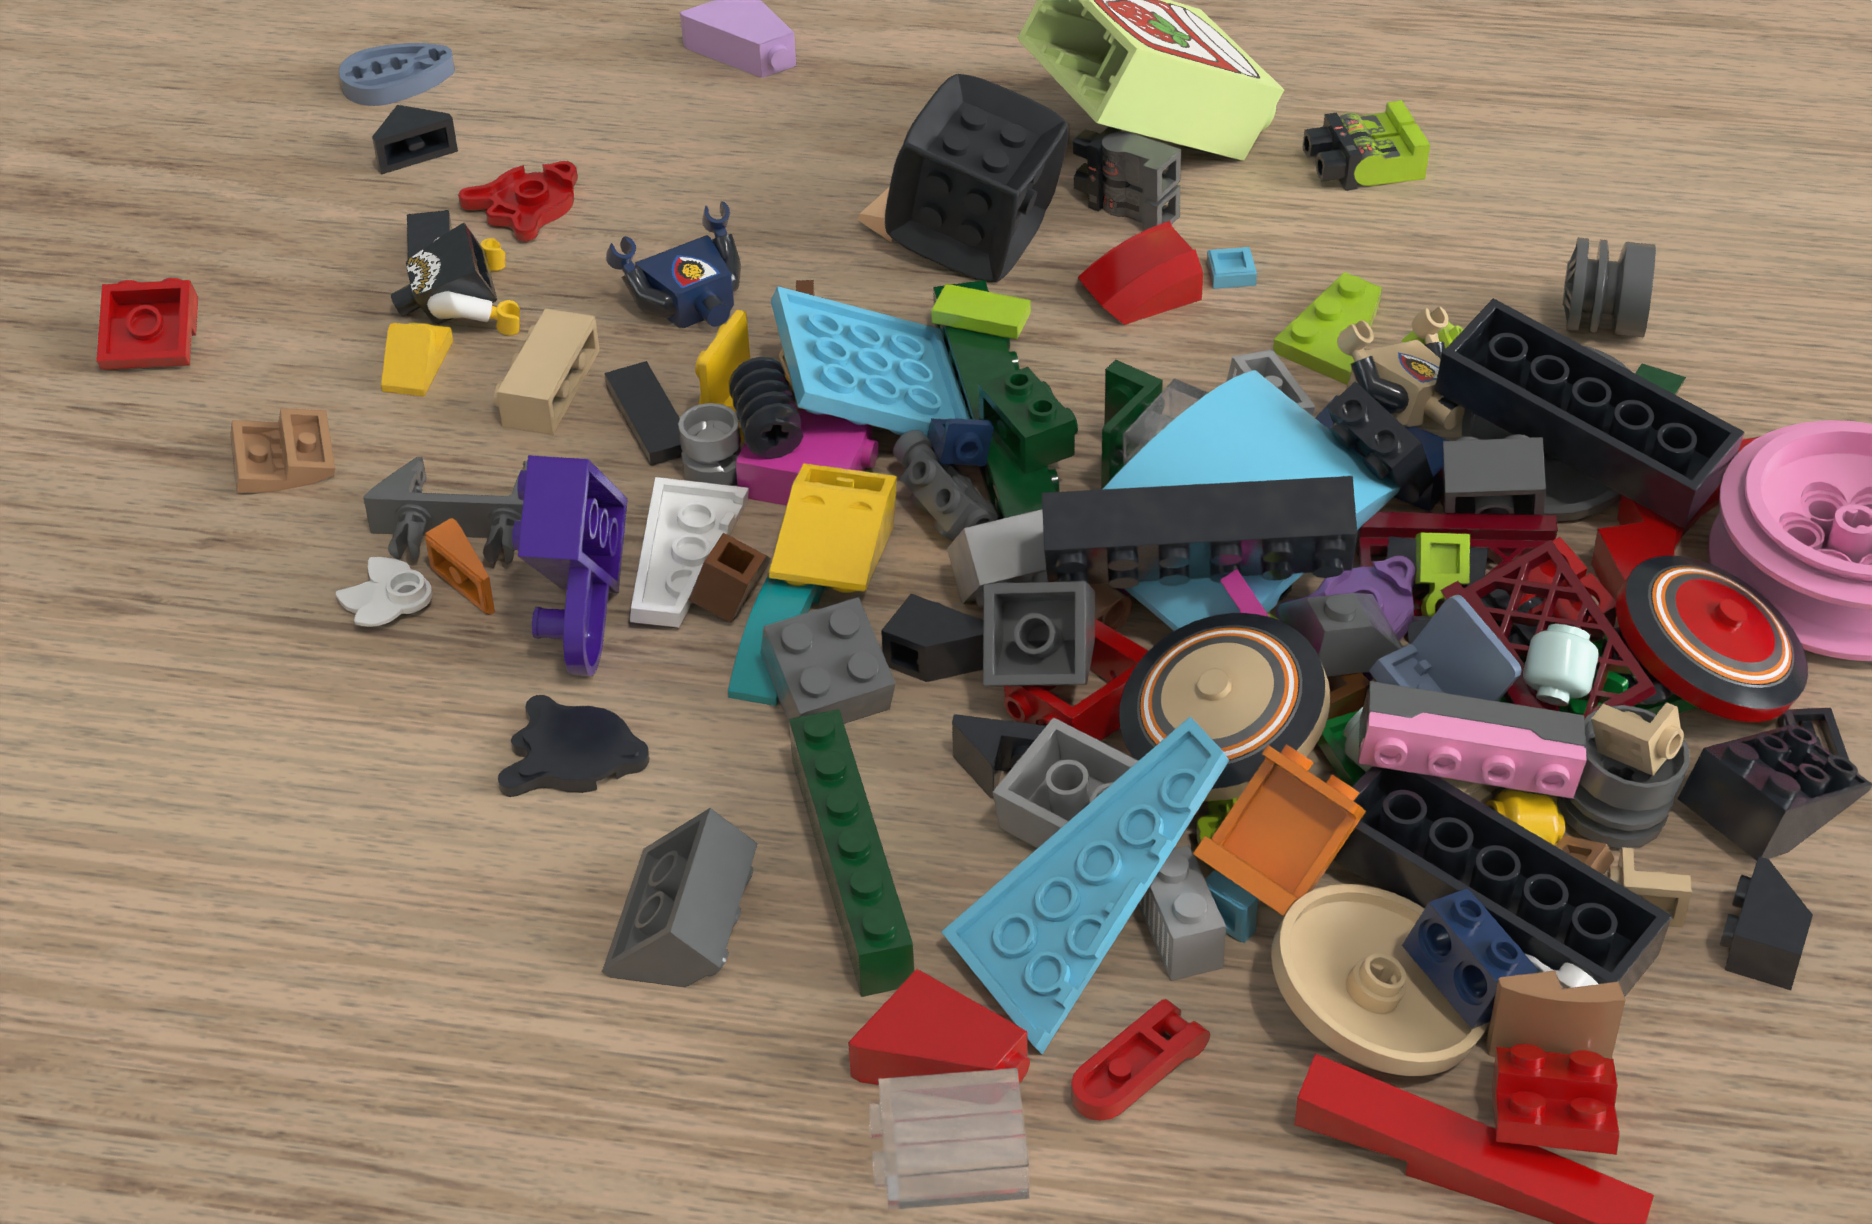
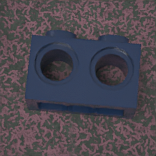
[1402,888,1539,1029]

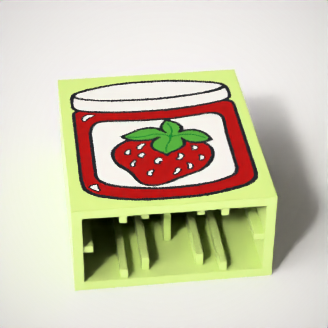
[1017,0,1284,161]

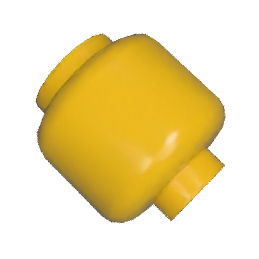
[1485,788,1565,846]

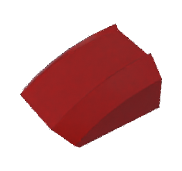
[1077,221,1203,325]

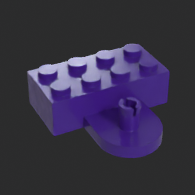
[512,455,628,676]

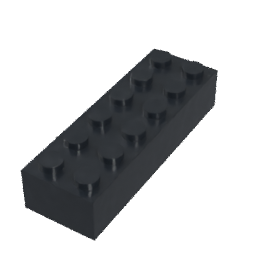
[1434,298,1745,528]
[1042,476,1358,588]
[1333,766,1672,997]

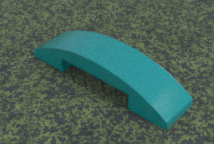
[728,575,826,706]

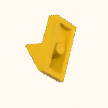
[381,323,453,397]

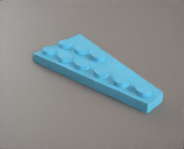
[941,716,1229,1054]

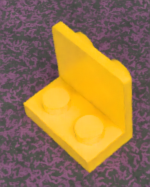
[695,309,793,443]

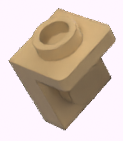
[1592,703,1684,776]
[1607,847,1692,927]

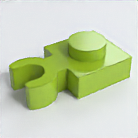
[1415,532,1470,617]

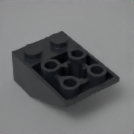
[1677,725,1872,861]

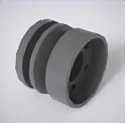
[1562,237,1656,338]
[1557,705,1690,848]

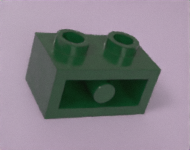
[979,367,1078,474]

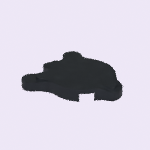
[498,695,650,797]

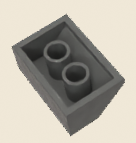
[602,808,758,988]

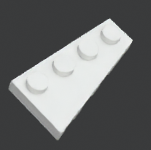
[630,477,749,628]

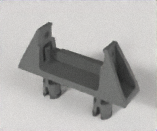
[363,457,527,564]

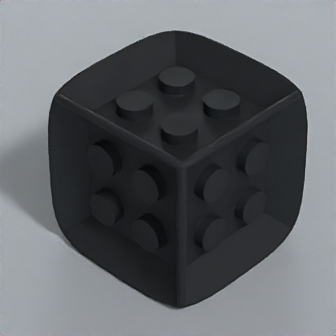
[885,74,1068,282]

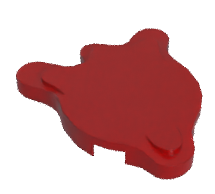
[458,161,578,241]

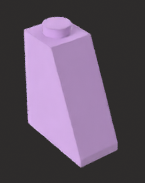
[680,0,796,78]

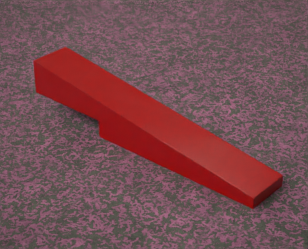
[1294,1053,1654,1224]

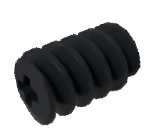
[729,357,804,459]

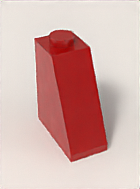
[848,969,1030,1104]

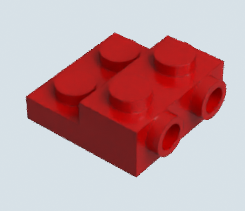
[96,278,198,370]
[1492,1044,1620,1155]

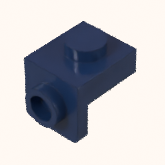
[928,418,994,466]

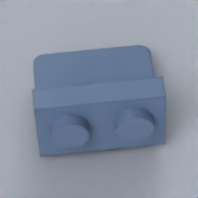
[1369,595,1521,701]

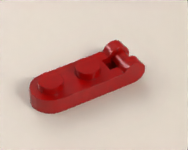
[1071,999,1210,1121]

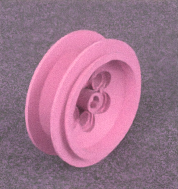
[1708,420,1872,661]

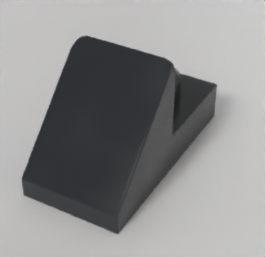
[952,714,1046,799]

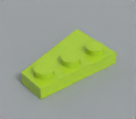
[1273,272,1382,385]

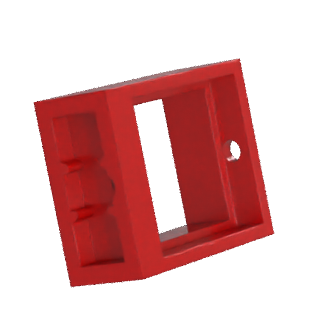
[1004,619,1148,741]

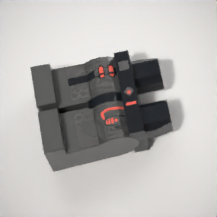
[1073,126,1181,231]

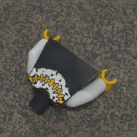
[391,223,520,336]

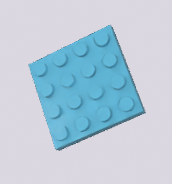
[771,286,970,439]

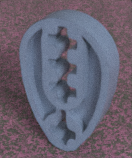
[339,43,455,106]

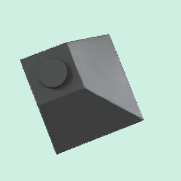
[1278,593,1403,676]

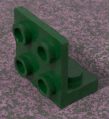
[1101,360,1165,489]

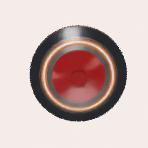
[1615,555,1808,722]

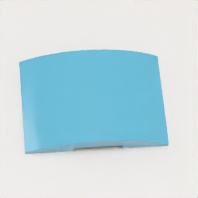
[1103,370,1401,631]

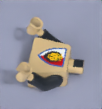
[1337,307,1464,430]

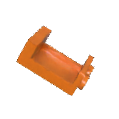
[1193,744,1366,916]

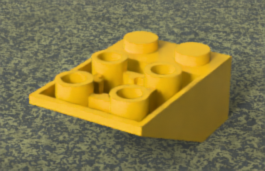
[769,463,897,593]

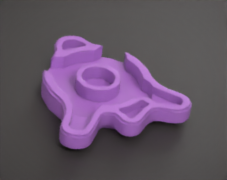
[1276,556,1416,681]

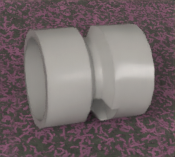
[678,403,741,486]

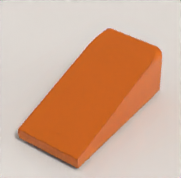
[425,518,495,616]

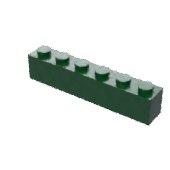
[789,709,914,997]

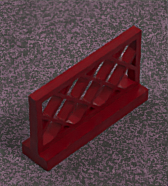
[1356,512,1558,617]
[1440,540,1656,720]

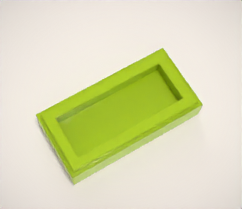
[931,284,1031,339]

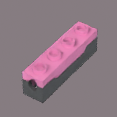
[1358,681,1587,798]

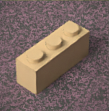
[494,308,600,435]

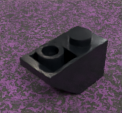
[881,593,984,682]
[1720,856,1813,990]

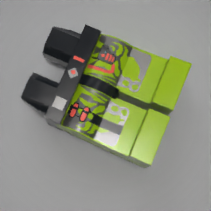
[1302,100,1431,191]

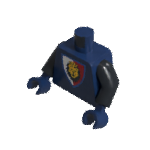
[606,201,741,328]

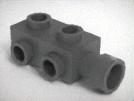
[894,430,1000,541]

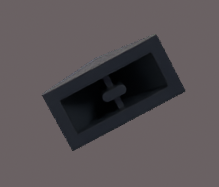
[372,105,458,175]

